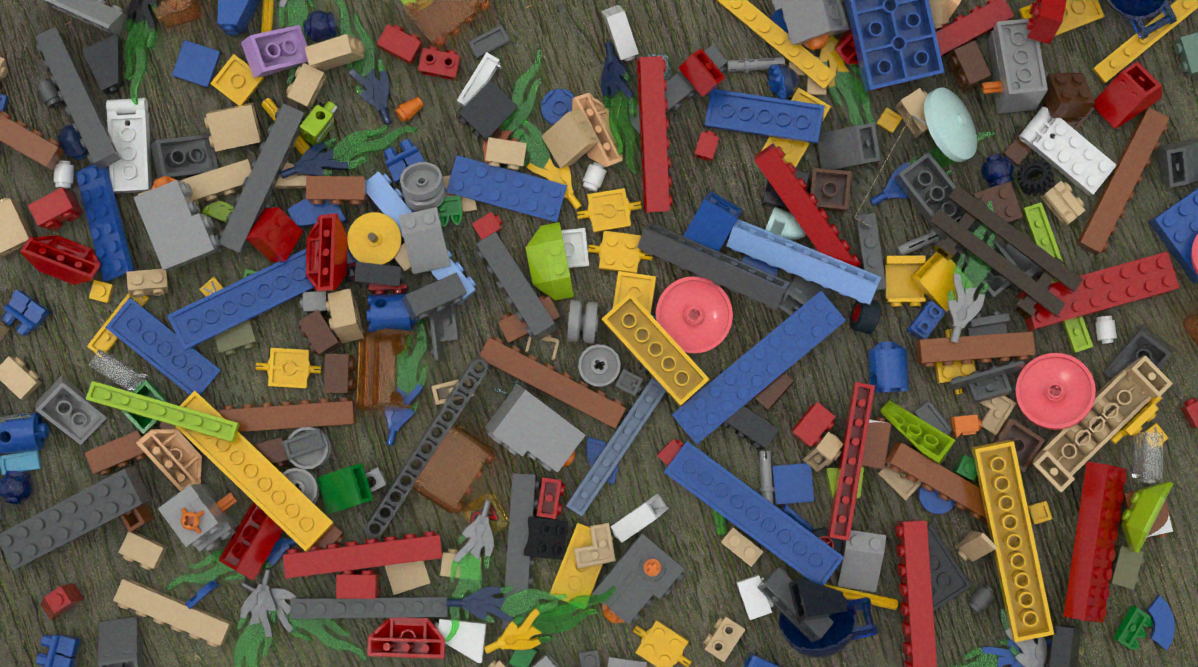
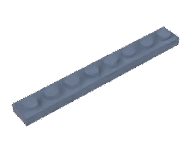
[566,378,666,517]

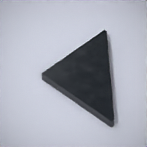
[927,523,972,611]

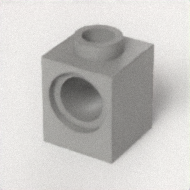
[300,291,329,313]
[366,467,388,493]

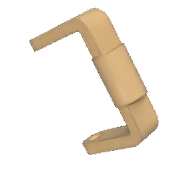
[525,334,559,360]

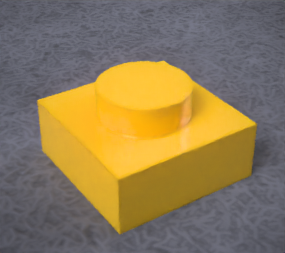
[89,280,114,303]

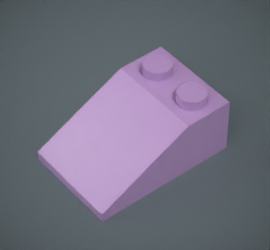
[241,25,308,78]

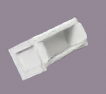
[457,52,501,106]

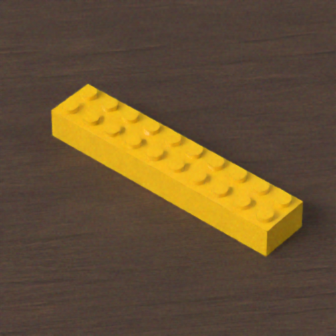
[972,440,1054,642]

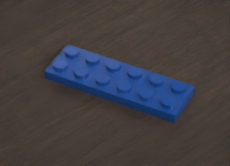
[705,89,825,144]
[446,155,567,223]
[75,165,134,282]
[105,298,221,395]

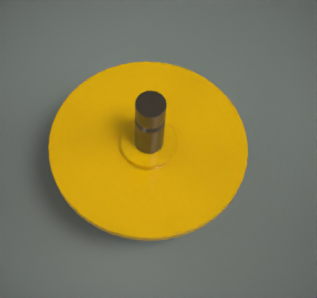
[347,212,401,265]

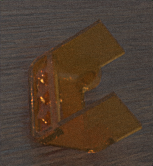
[357,328,414,411]

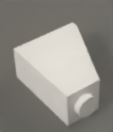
[601,5,639,61]
[611,493,669,543]
[435,617,487,663]

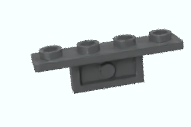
[426,285,460,361]
[948,360,1025,404]

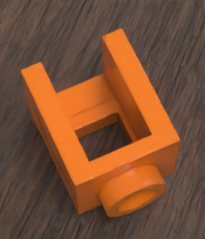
[951,415,982,439]

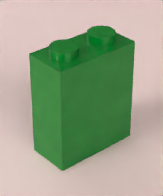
[317,463,373,514]

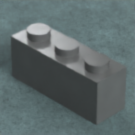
[402,272,467,320]

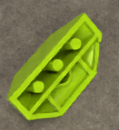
[525,222,574,301]
[1121,482,1174,553]

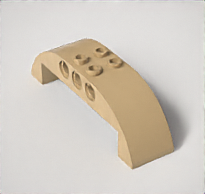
[1032,355,1173,493]

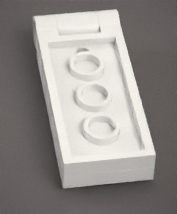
[106,98,152,194]
[1019,107,1116,196]

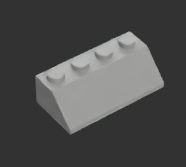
[42,0,127,35]

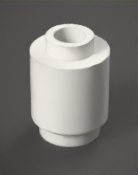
[53,160,74,189]
[583,162,607,192]
[1095,316,1117,344]

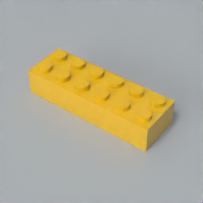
[602,293,709,406]

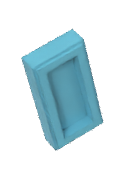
[0,450,42,475]

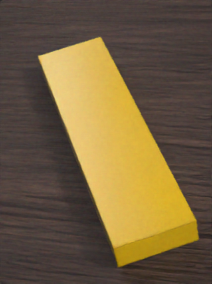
[87,293,150,358]

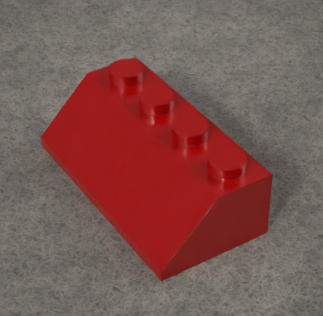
[218,501,283,580]

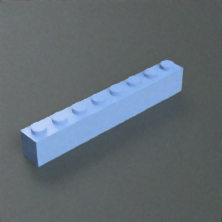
[367,172,476,305]
[726,219,881,305]

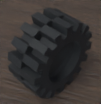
[1017,159,1054,196]

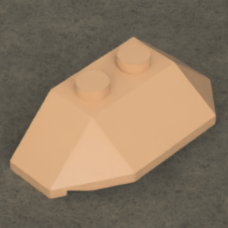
[572,93,624,167]
[136,428,202,492]

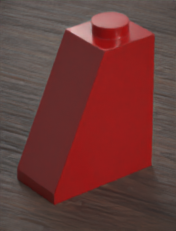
[41,583,84,621]

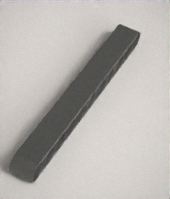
[366,356,488,538]

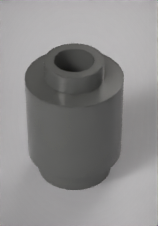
[36,78,62,108]
[967,585,996,614]

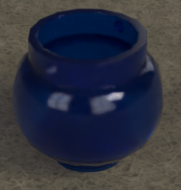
[303,10,336,43]
[981,153,1014,187]
[0,471,33,504]

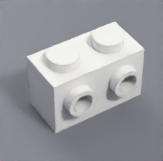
[736,574,774,620]

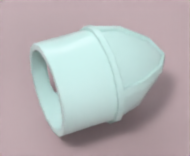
[765,207,806,240]

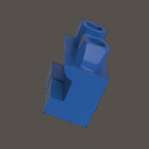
[384,139,425,184]
[1,289,51,336]
[906,301,946,340]
[36,633,81,667]

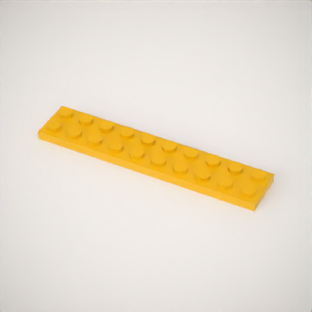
[175,391,334,552]

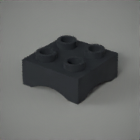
[523,516,568,560]

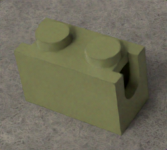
[214,320,259,356]
[1109,545,1145,590]

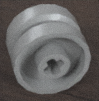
[400,162,446,211]
[567,300,599,344]
[578,344,621,388]
[286,427,332,469]
[282,468,321,504]

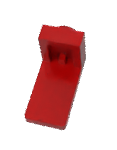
[369,285,409,295]

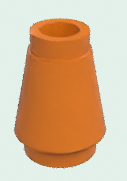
[395,97,424,123]

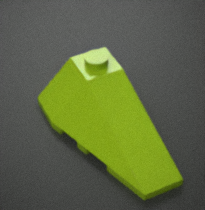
[880,400,956,465]

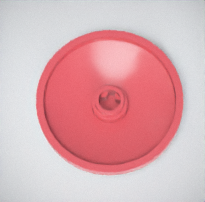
[656,276,733,354]
[1016,353,1096,430]

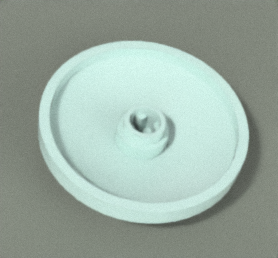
[924,88,977,162]

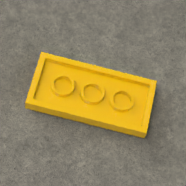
[1018,0,1105,43]
[761,88,831,168]
[549,523,613,609]

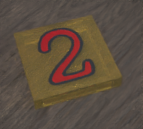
[460,490,510,535]

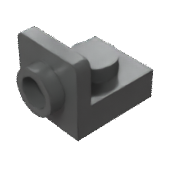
[613,368,643,396]
[579,649,601,667]

